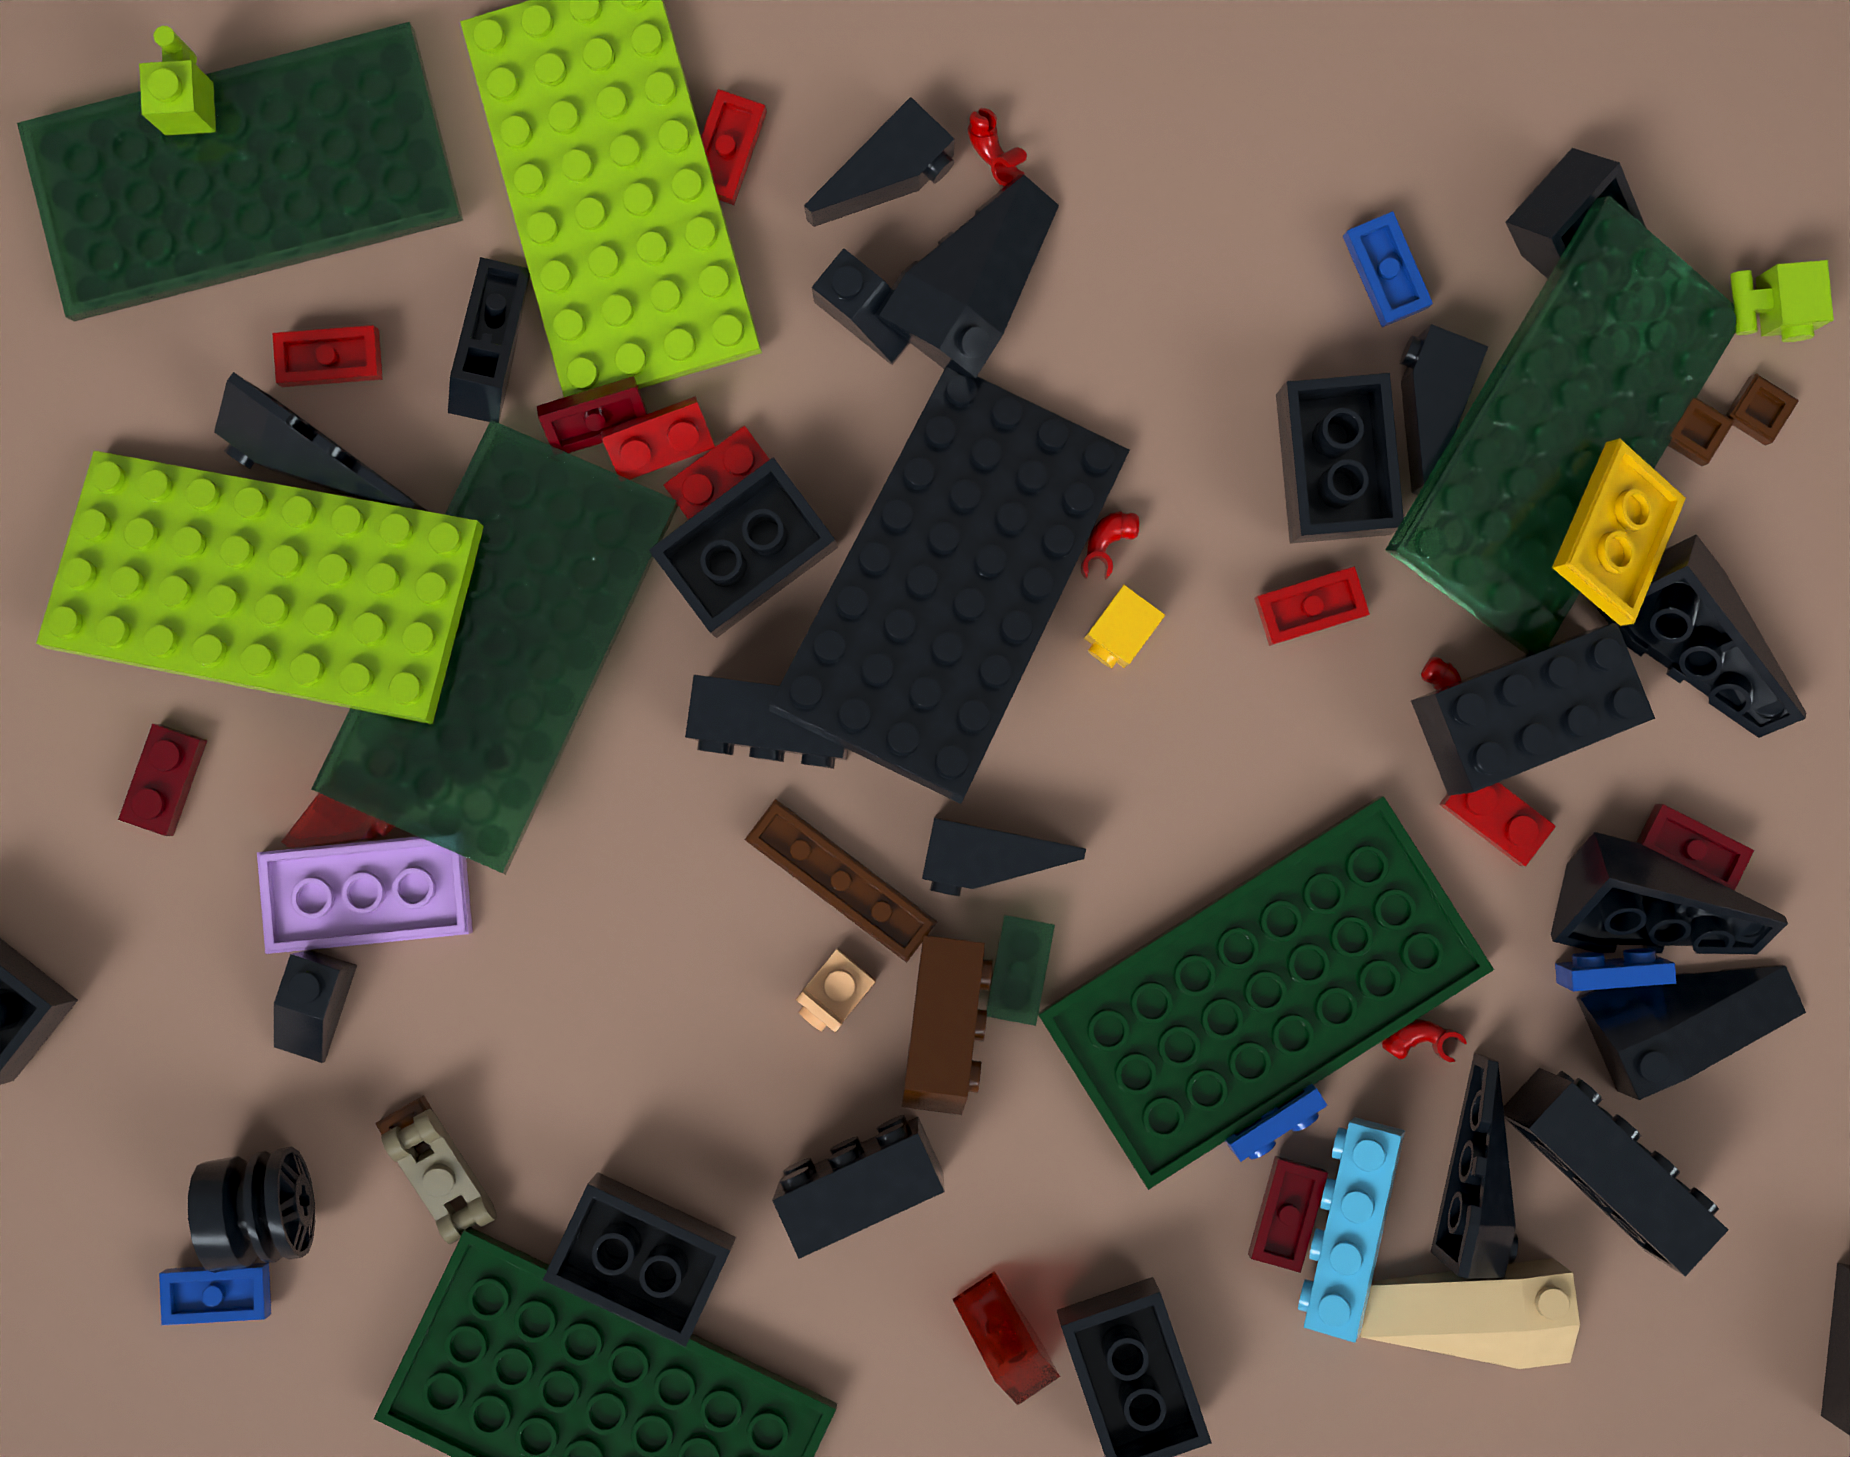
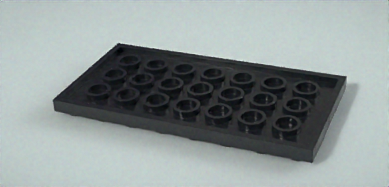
[769,367,1130,804]

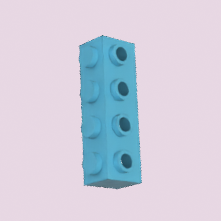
[1298,1117,1405,1343]

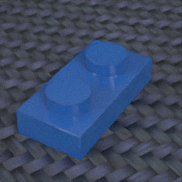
[1343,211,1433,328]
[1555,948,1676,992]
[1225,1084,1328,1162]
[159,1263,271,1326]

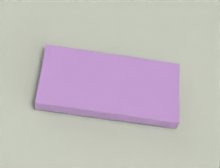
[257,832,473,954]

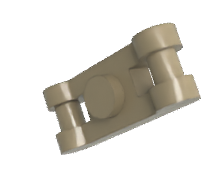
[381,1109,497,1244]

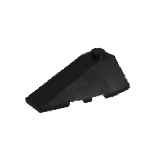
[875,175,1059,378]
[214,372,428,511]
[1597,534,1807,738]
[1551,832,1788,955]
[1577,965,1806,1100]
[1431,1053,1518,1279]

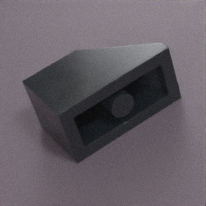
[811,248,910,365]
[274,950,357,1063]

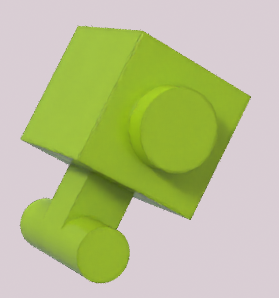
[139,26,216,135]
[1730,260,1834,342]

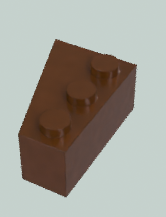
[901,935,993,1115]

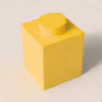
[1084,585,1165,669]

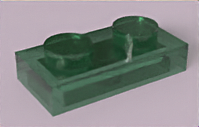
[986,914,1055,1026]

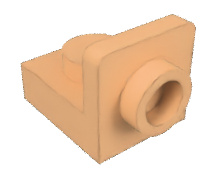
[796,948,876,1032]

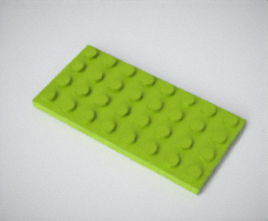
[460,0,762,397]
[36,451,484,724]

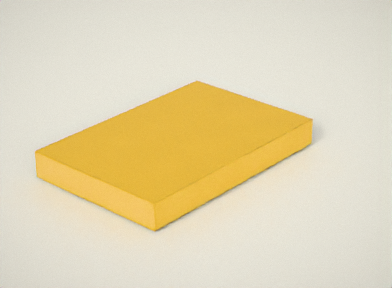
[1552,438,1686,626]

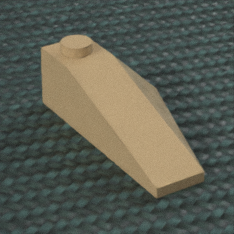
[1359,1258,1580,1369]

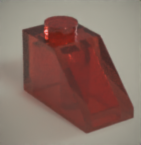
[281,760,406,848]
[952,1271,1061,1405]

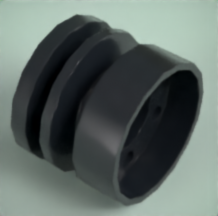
[188,1147,316,1273]

